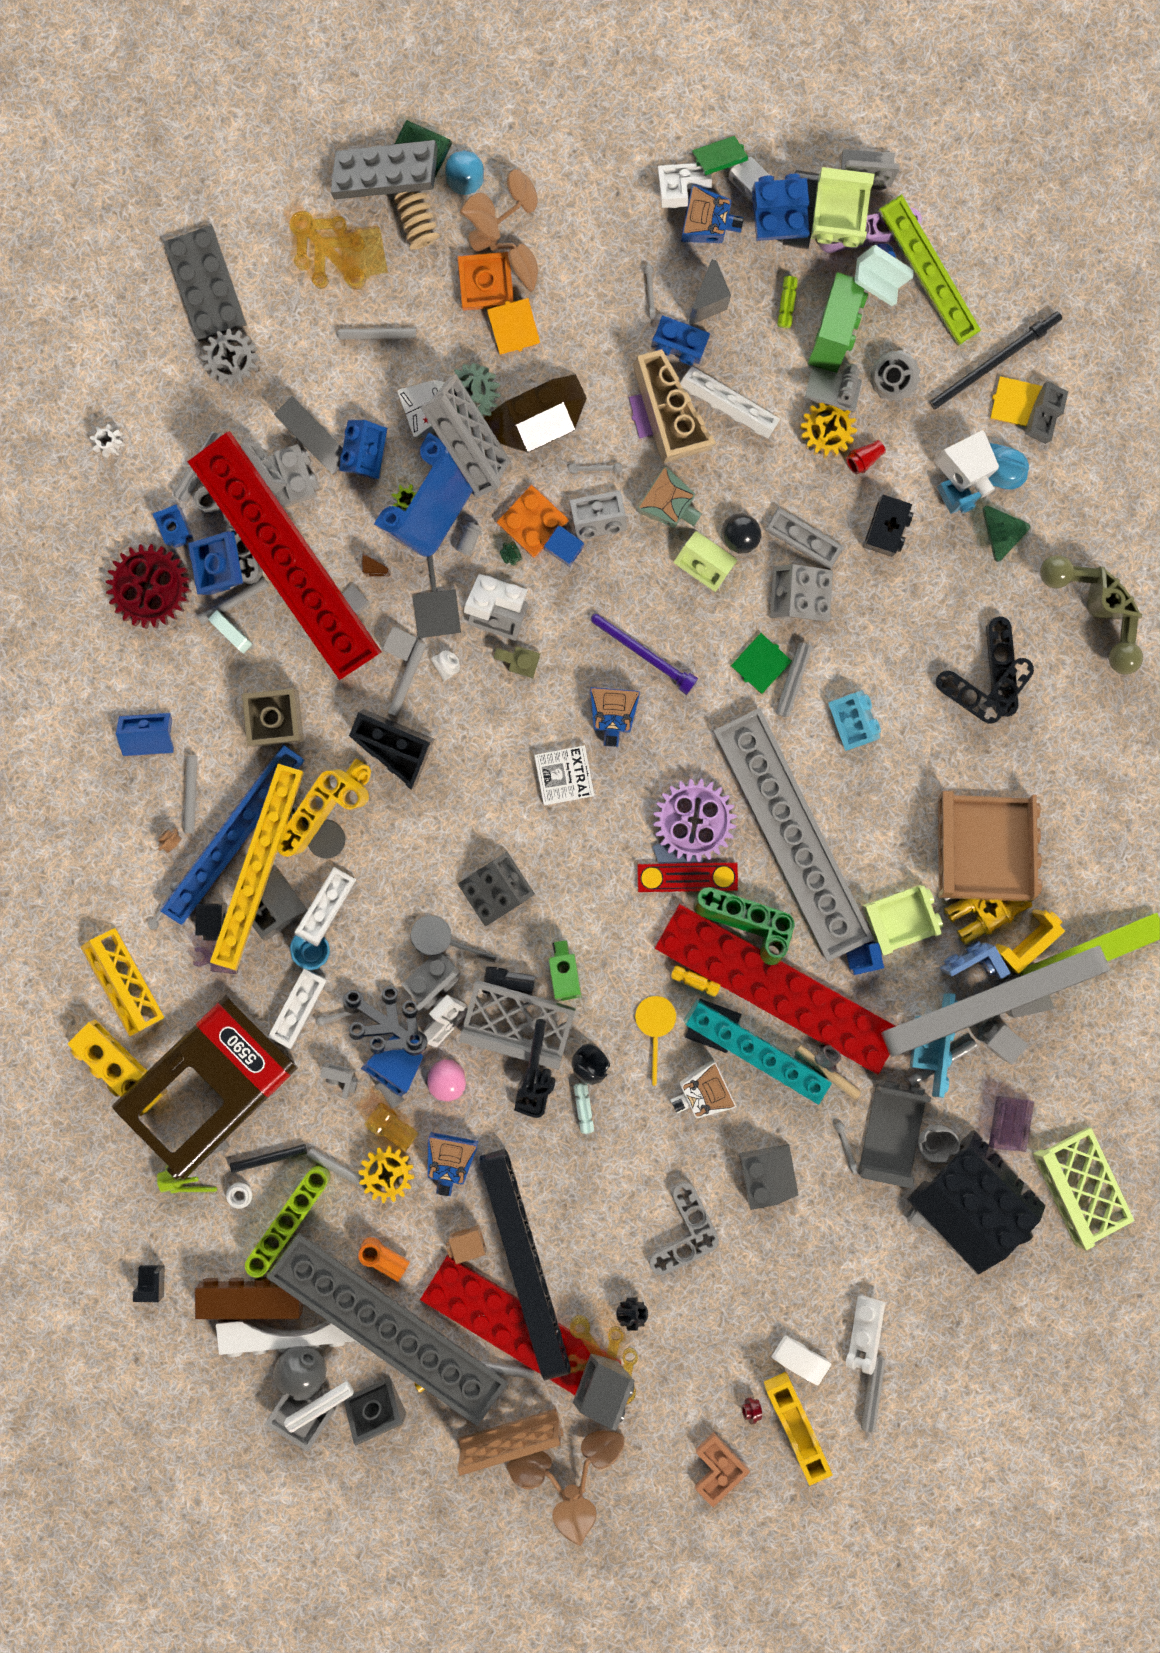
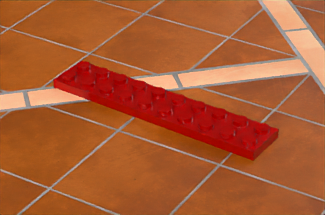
[187,431,382,681]
[654,904,896,1075]

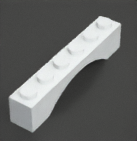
[216,1319,361,1357]

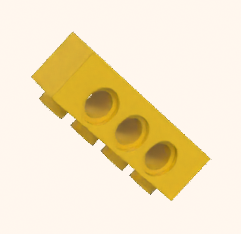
[67,1019,168,1117]

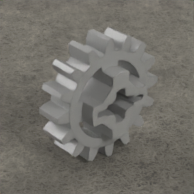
[201,329,260,388]

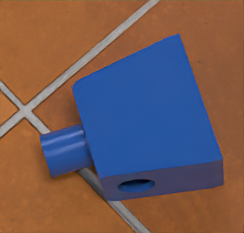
[361,1035,423,1097]

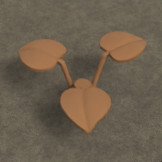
[459,169,538,292]
[506,1431,625,1546]

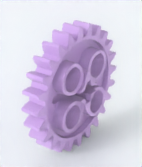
[653,779,737,862]

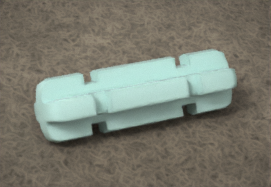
[574,1083,594,1134]

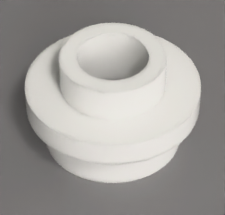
[226,1182,253,1209]

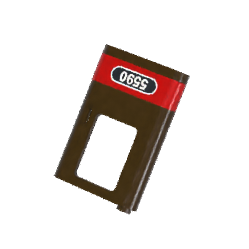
[112,995,298,1180]

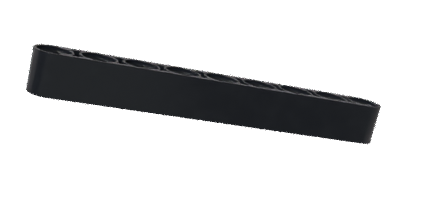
[480,1149,571,1381]

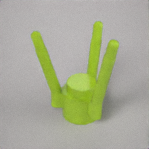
[157,1165,218,1194]

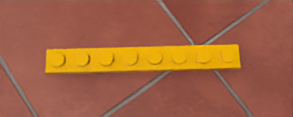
[210,764,304,971]

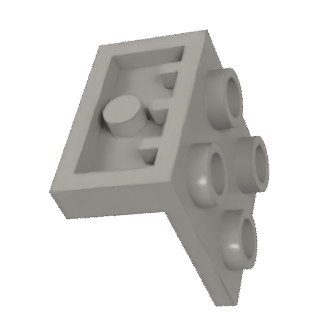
[841,149,900,190]
[770,564,833,622]
[401,953,460,1011]

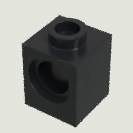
[195,903,227,941]

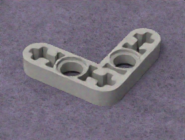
[650,1181,719,1275]

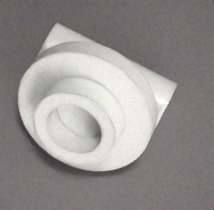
[431,650,460,681]

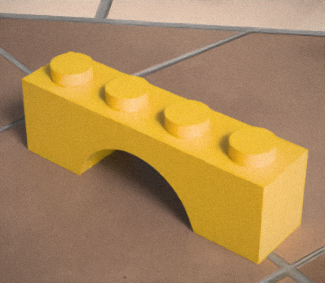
[763,1371,833,1486]

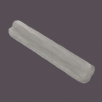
[173,431,221,502]
[776,643,812,717]
[861,1355,885,1432]

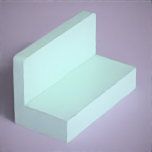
[855,245,913,306]

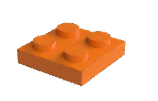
[458,252,514,311]
[496,485,569,558]

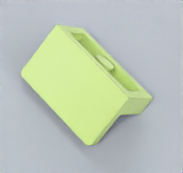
[673,531,737,592]

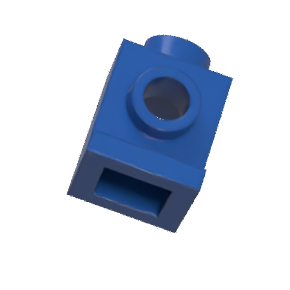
[152,504,193,548]

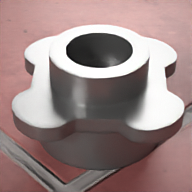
[814,1044,841,1073]

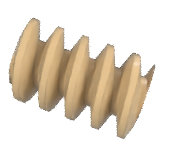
[394,191,440,250]

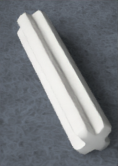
[284,1382,354,1432]

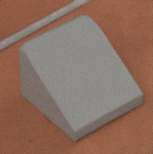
[343,585,370,616]
[382,626,418,662]

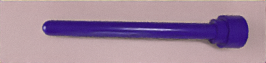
[591,614,699,695]

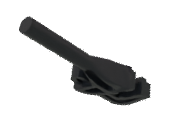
[514,1019,556,1118]

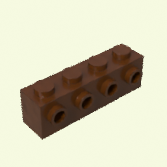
[195,1277,303,1319]

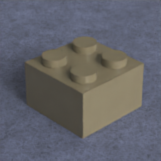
[242,688,304,747]

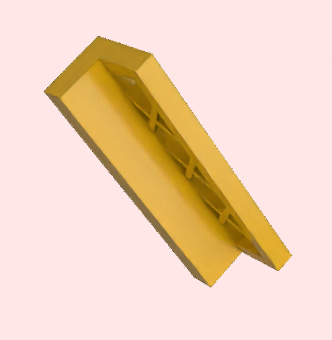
[80,928,165,1037]

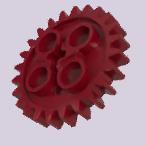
[105,544,192,629]

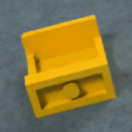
[994,909,1065,974]

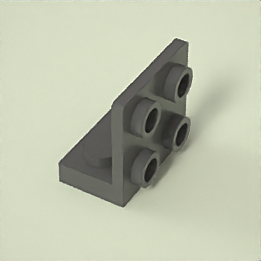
[458,852,535,926]

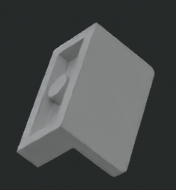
[468,602,529,641]

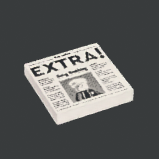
[534,745,594,806]

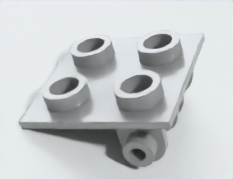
[805,364,862,412]

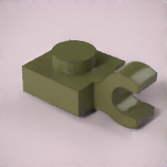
[494,646,541,679]

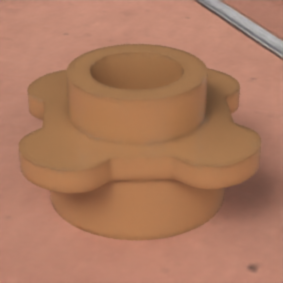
[157,828,182,853]

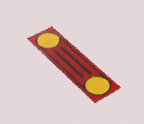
[637,862,738,892]

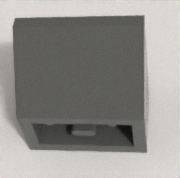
[231,869,308,941]
[573,1354,635,1431]

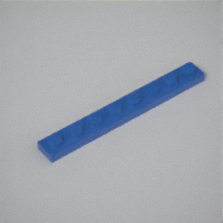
[160,744,305,925]

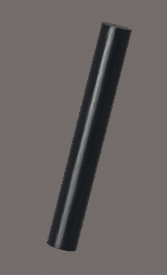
[230,1144,307,1173]

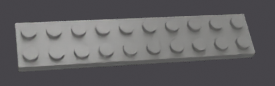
[713,708,874,962]

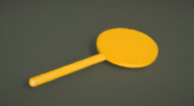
[635,996,676,1086]

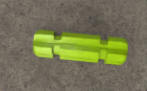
[777,276,798,328]

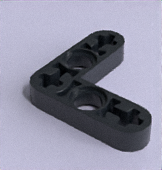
[936,658,1034,724]

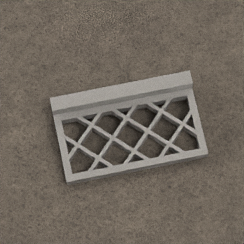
[421,374,511,497]
[459,980,576,1070]

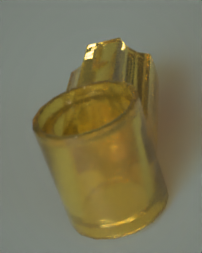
[364,1102,419,1152]

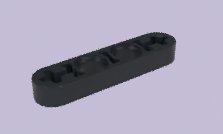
[986,616,1019,717]

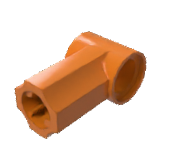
[358,1237,410,1282]

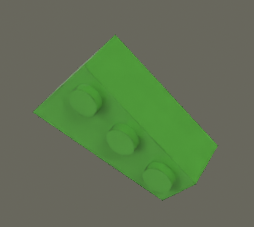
[808,272,868,373]

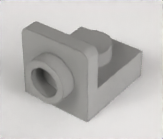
[320,1063,358,1099]

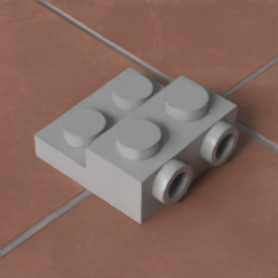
[268,444,319,508]
[264,1389,337,1452]

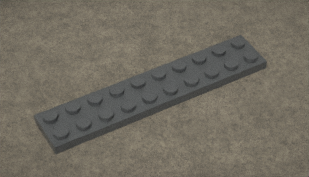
[267,1232,508,1426]

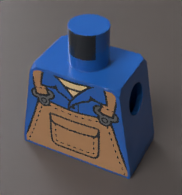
[681,185,744,243]
[590,687,640,747]
[428,1132,479,1196]

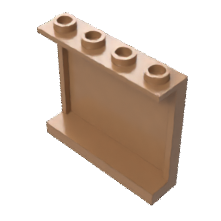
[938,791,1042,902]

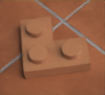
[695,1432,750,1507]

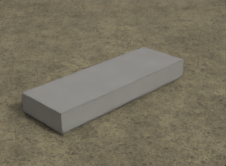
[765,507,844,570]

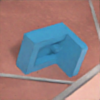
[937,480,982,514]

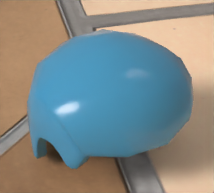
[445,150,484,195]
[290,935,330,970]

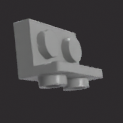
[570,491,627,539]

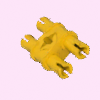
[944,899,1033,945]

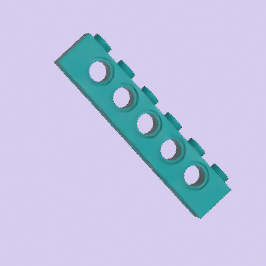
[683,999,832,1105]

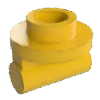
[346,758,371,786]

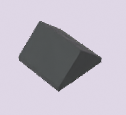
[689,259,731,324]
[344,1377,406,1446]

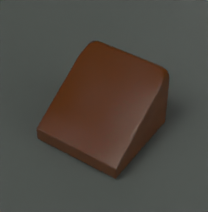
[362,553,391,577]

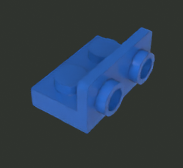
[651,315,710,365]
[339,420,388,479]

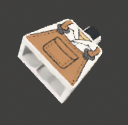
[671,1059,736,1118]

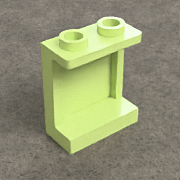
[811,167,874,247]
[862,885,943,956]

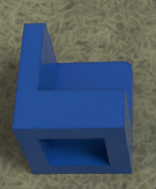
[544,526,584,567]
[846,941,884,975]

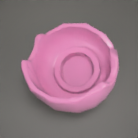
[427,1059,466,1102]

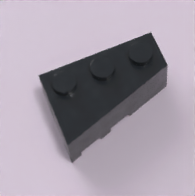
[349,709,435,790]

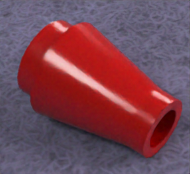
[846,440,886,475]

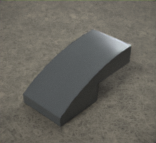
[1025,381,1068,444]

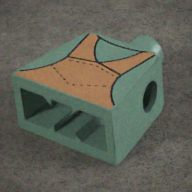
[637,466,702,528]

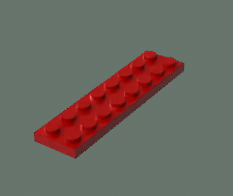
[420,1254,621,1395]

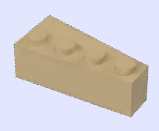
[632,349,716,464]

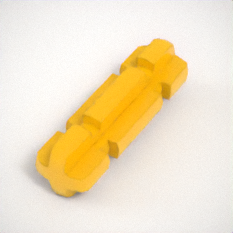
[671,965,720,997]

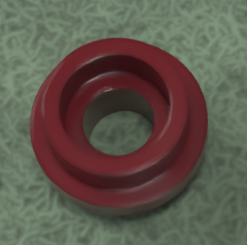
[741,1397,762,1425]

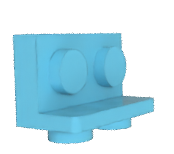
[828,690,881,751]

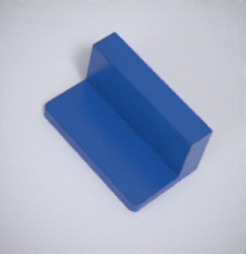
[116,713,174,756]

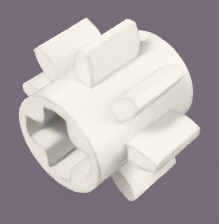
[90,424,125,458]

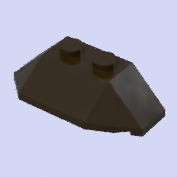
[484,374,587,453]

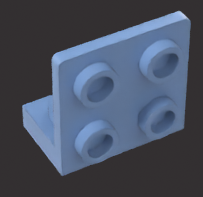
[940,941,1011,979]

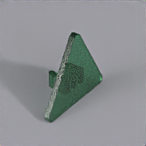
[982,505,1030,562]

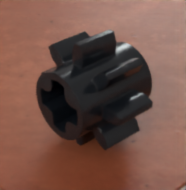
[616,1297,648,1331]

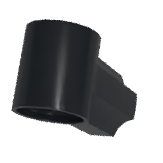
[482,966,535,996]

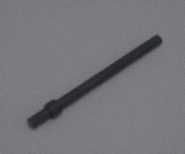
[929,311,1063,410]

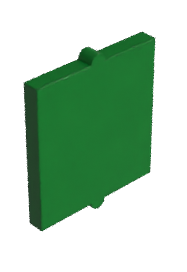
[692,136,749,176]
[731,633,792,694]

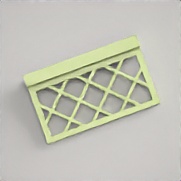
[1033,1127,1135,1251]

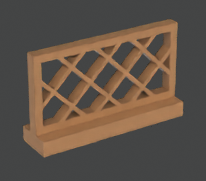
[457,1408,564,1476]

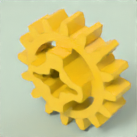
[800,403,857,458]
[358,1145,415,1203]

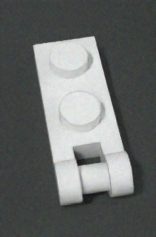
[846,1295,885,1375]

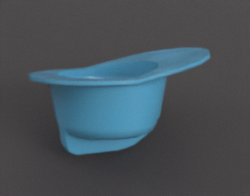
[988,443,1029,490]

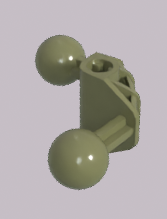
[1040,555,1143,675]

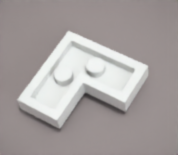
[658,163,712,208]
[463,574,528,620]
[424,995,468,1047]

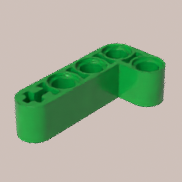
[693,887,795,965]

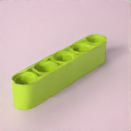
[245,1165,330,1278]

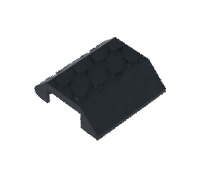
[906,1130,1046,1275]

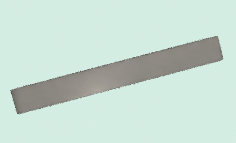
[881,946,1111,1058]

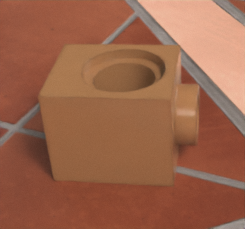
[446,1225,487,1264]

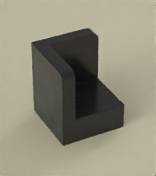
[133,1265,165,1303]

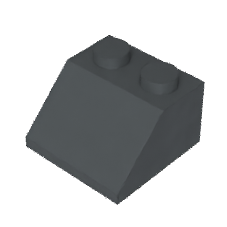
[739,1144,799,1210]

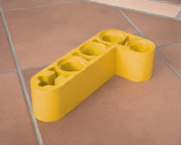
[278,769,369,857]

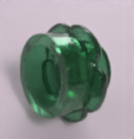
[500,541,522,566]

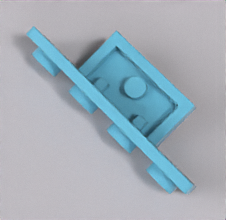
[910,993,958,1098]

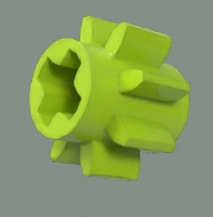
[391,484,417,511]

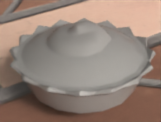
[870,350,921,402]

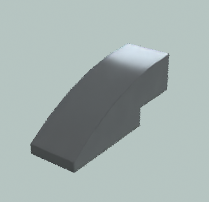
[274,396,343,475]

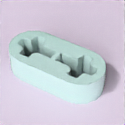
[208,610,253,654]

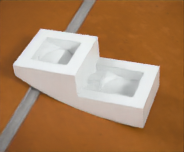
[771,1335,832,1385]

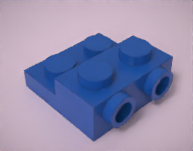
[752,174,809,241]
[188,532,243,595]

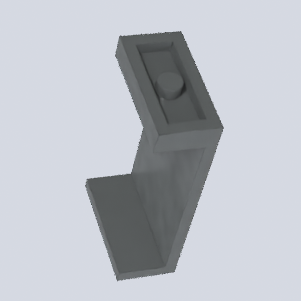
[858,1081,932,1189]

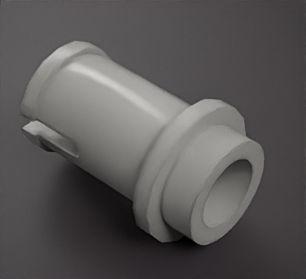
[456,522,482,557]

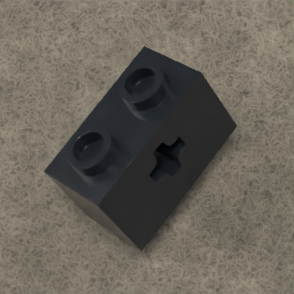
[863,494,914,557]

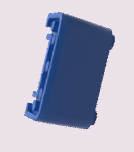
[374,433,473,557]

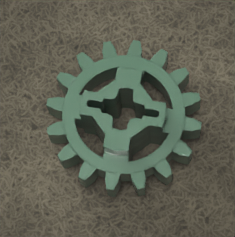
[454,363,501,419]

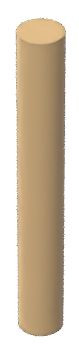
[794,1044,861,1100]

